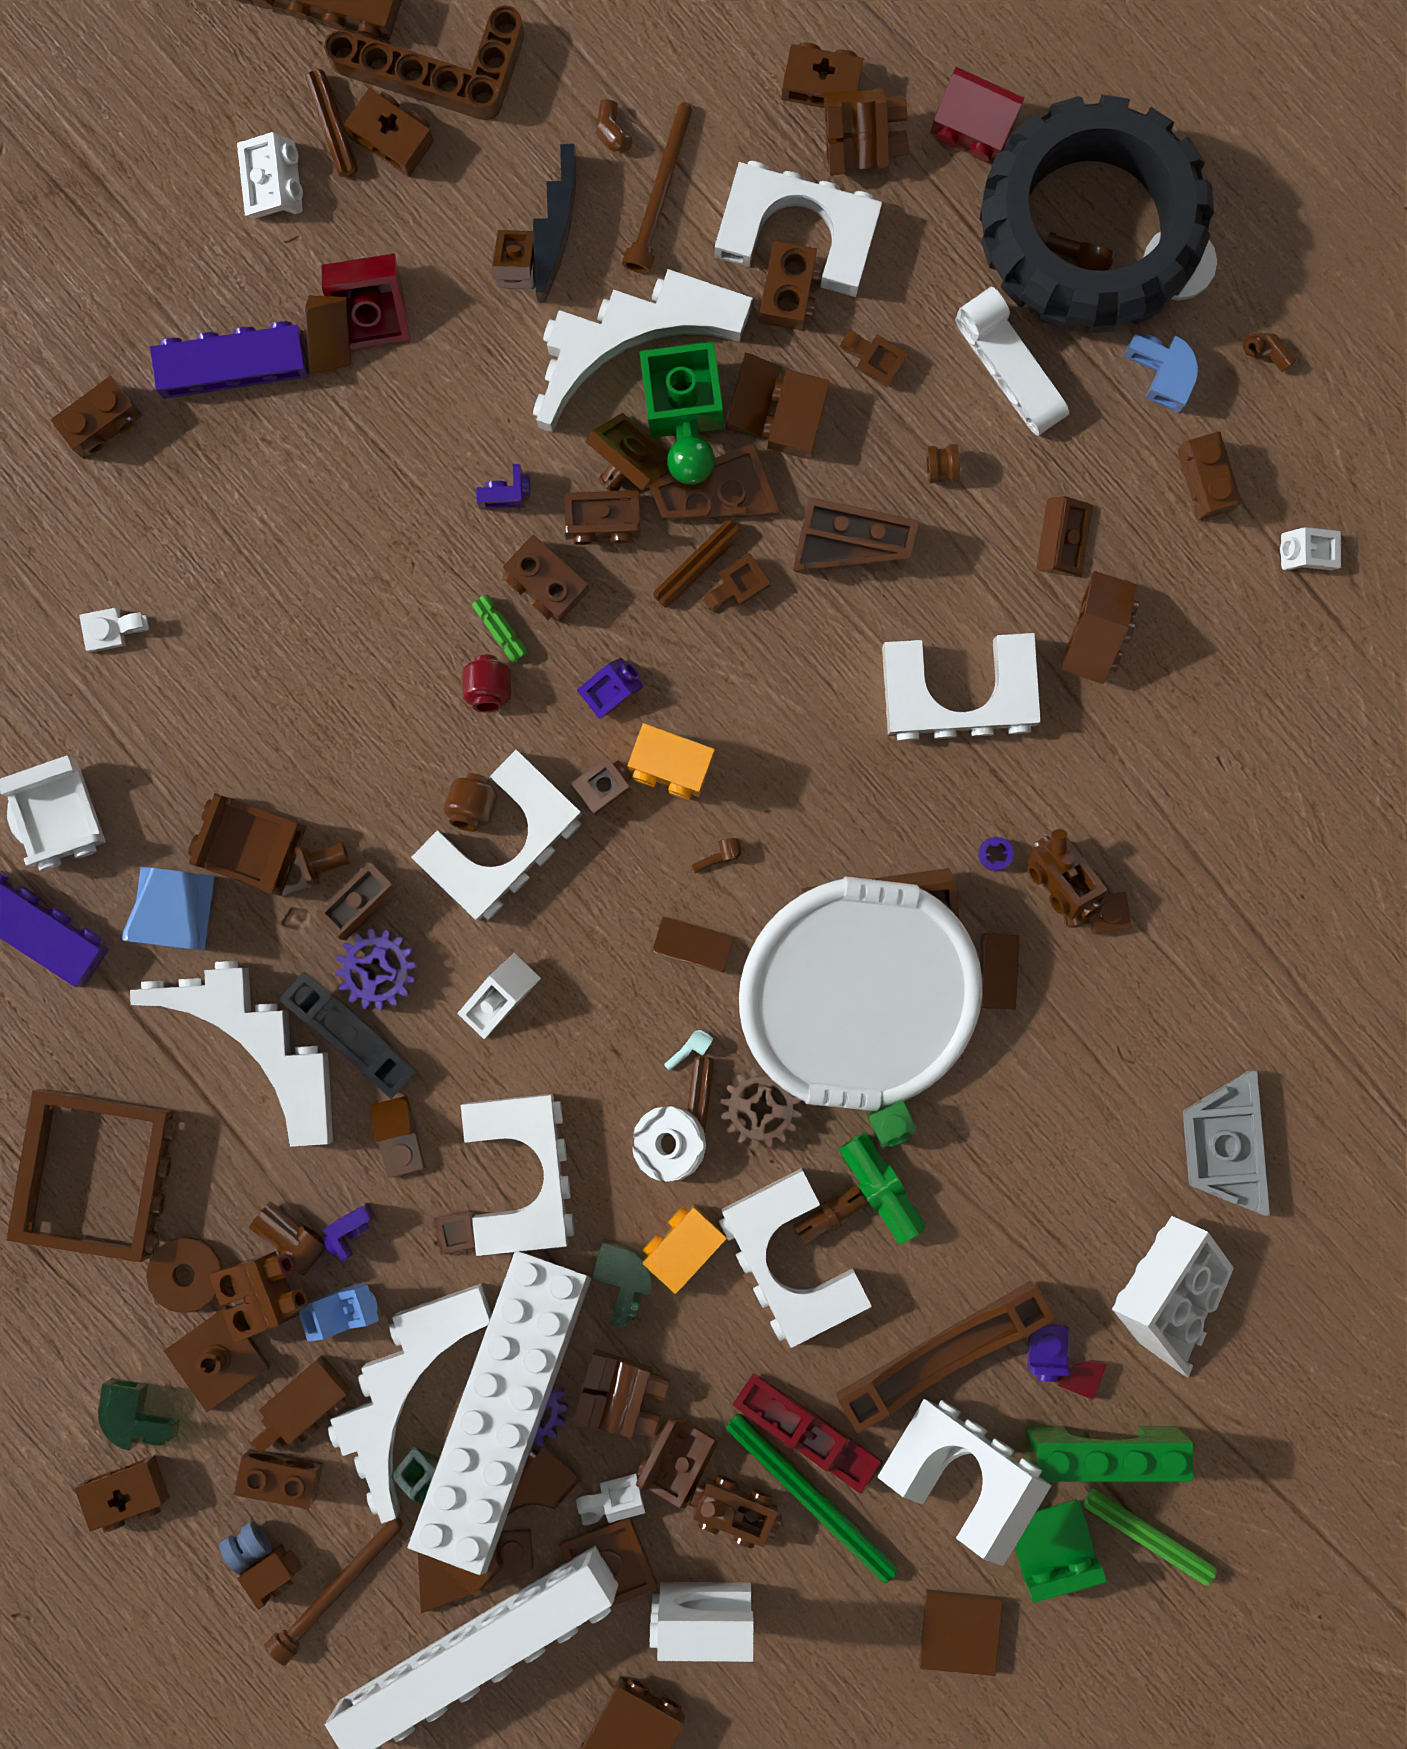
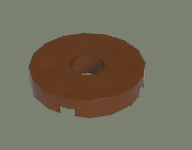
[146,1236,223,1313]

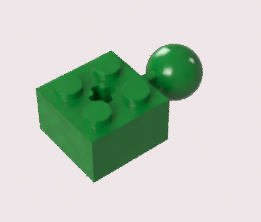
[639,341,724,485]

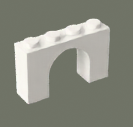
[714,161,882,297]
[882,633,1040,741]
[411,750,582,921]
[461,1093,574,1256]
[719,1168,872,1348]
[878,1399,1051,1566]
[650,1582,753,1662]

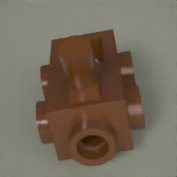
[1027,829,1108,920]
[689,1475,782,1548]

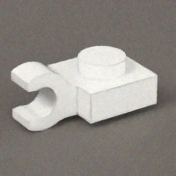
[79,608,149,653]
[576,1474,645,1525]

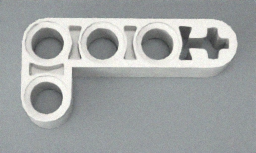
[956,286,1069,436]

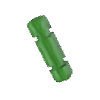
[472,594,528,662]

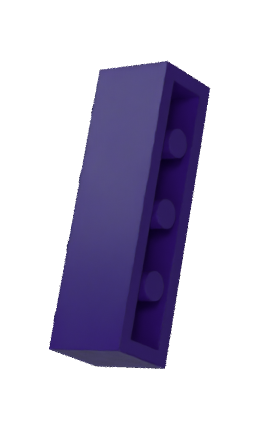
[150,321,309,399]
[0,871,109,987]

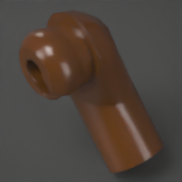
[596,99,632,153]

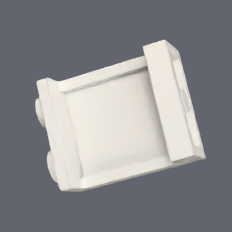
[0,755,106,871]

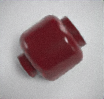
[462,654,511,713]

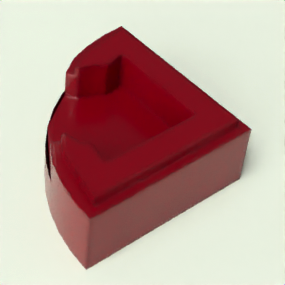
[1056,1360,1107,1400]

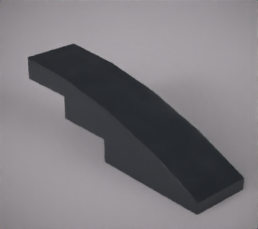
[533,144,577,302]

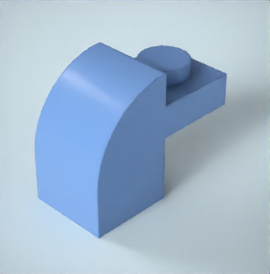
[1123,334,1198,413]
[299,1283,379,1342]

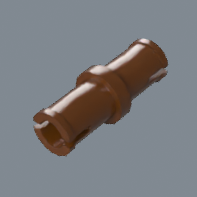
[793,1185,868,1246]

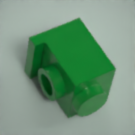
[866,1100,916,1148]

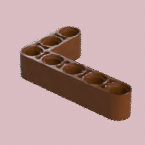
[324,5,524,120]

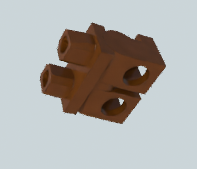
[823,88,908,176]
[208,1251,308,1343]
[573,1349,670,1439]

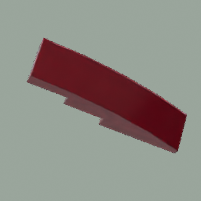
[732,1373,883,1494]

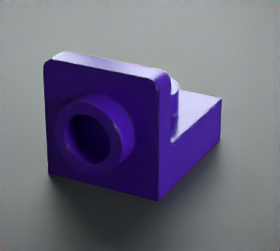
[476,464,530,509]
[577,658,644,719]
[323,1203,375,1262]
[1027,1324,1070,1382]

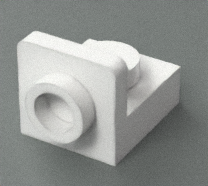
[1280,527,1341,570]

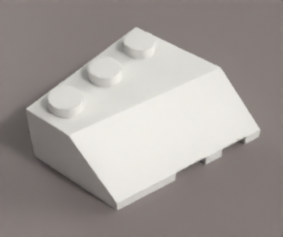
[1112,1216,1234,1377]

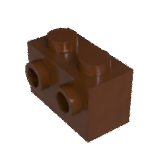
[50,376,143,459]
[503,534,590,622]

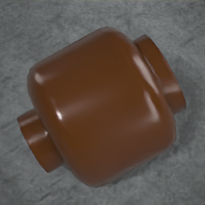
[444,773,497,832]

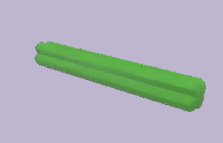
[1083,1489,1217,1586]

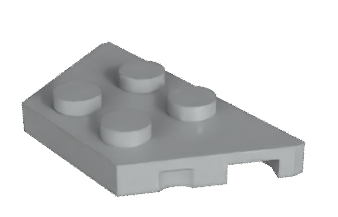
[1183,1070,1270,1216]

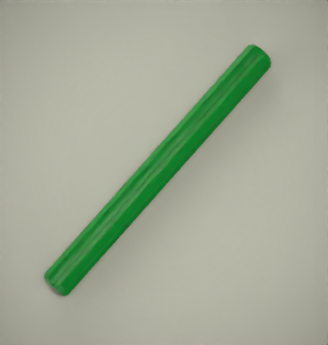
[726,1413,898,1583]

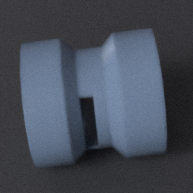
[219,1521,272,1575]

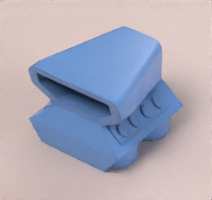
[122,867,215,950]

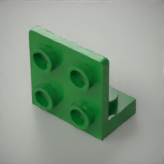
[1015,1499,1107,1603]

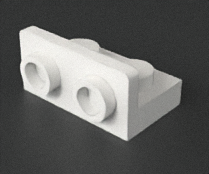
[237,132,303,219]

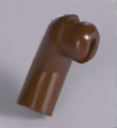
[1243,333,1297,372]

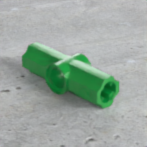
[838,1132,926,1245]

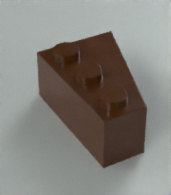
[793,497,919,571]

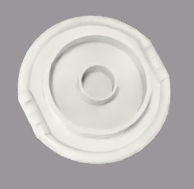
[739,876,982,1111]

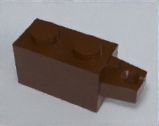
[251,1355,351,1454]

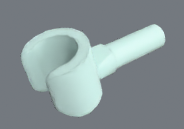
[664,1030,713,1071]

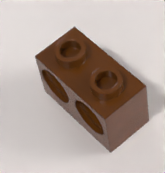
[759,240,823,331]
[234,1449,323,1510]

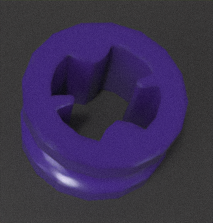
[978,837,1014,871]

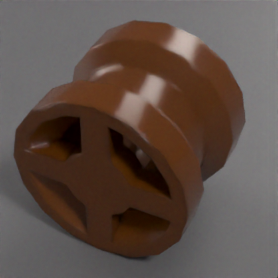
[926,444,960,484]

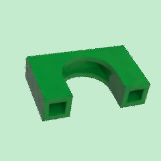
[1026,1426,1193,1482]

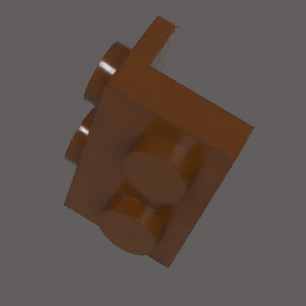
[564,490,641,545]
[636,1418,720,1508]

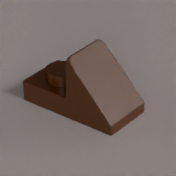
[492,230,534,289]
[370,1095,426,1178]

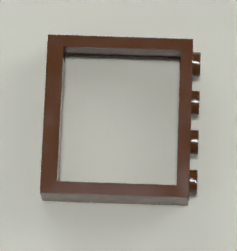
[6,1089,177,1263]

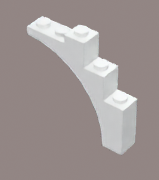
[533,269,753,433]
[130,961,333,1147]
[328,1283,492,1524]

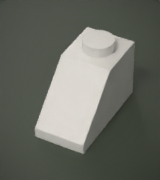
[457,953,541,1039]

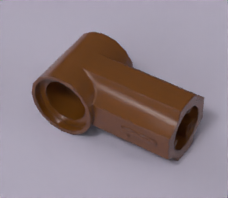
[249,1202,326,1275]

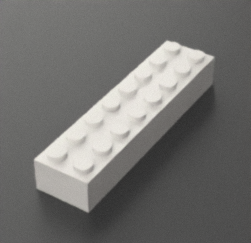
[407,1250,591,1575]
[324,1545,619,1749]

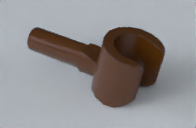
[692,838,741,873]

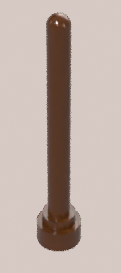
[622,102,692,274]
[264,1517,403,1666]

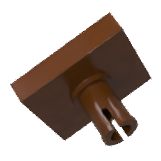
[585,412,670,491]
[164,1305,270,1412]

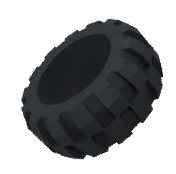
[979,94,1214,334]

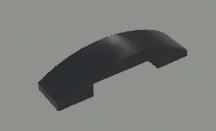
[279,971,417,1099]

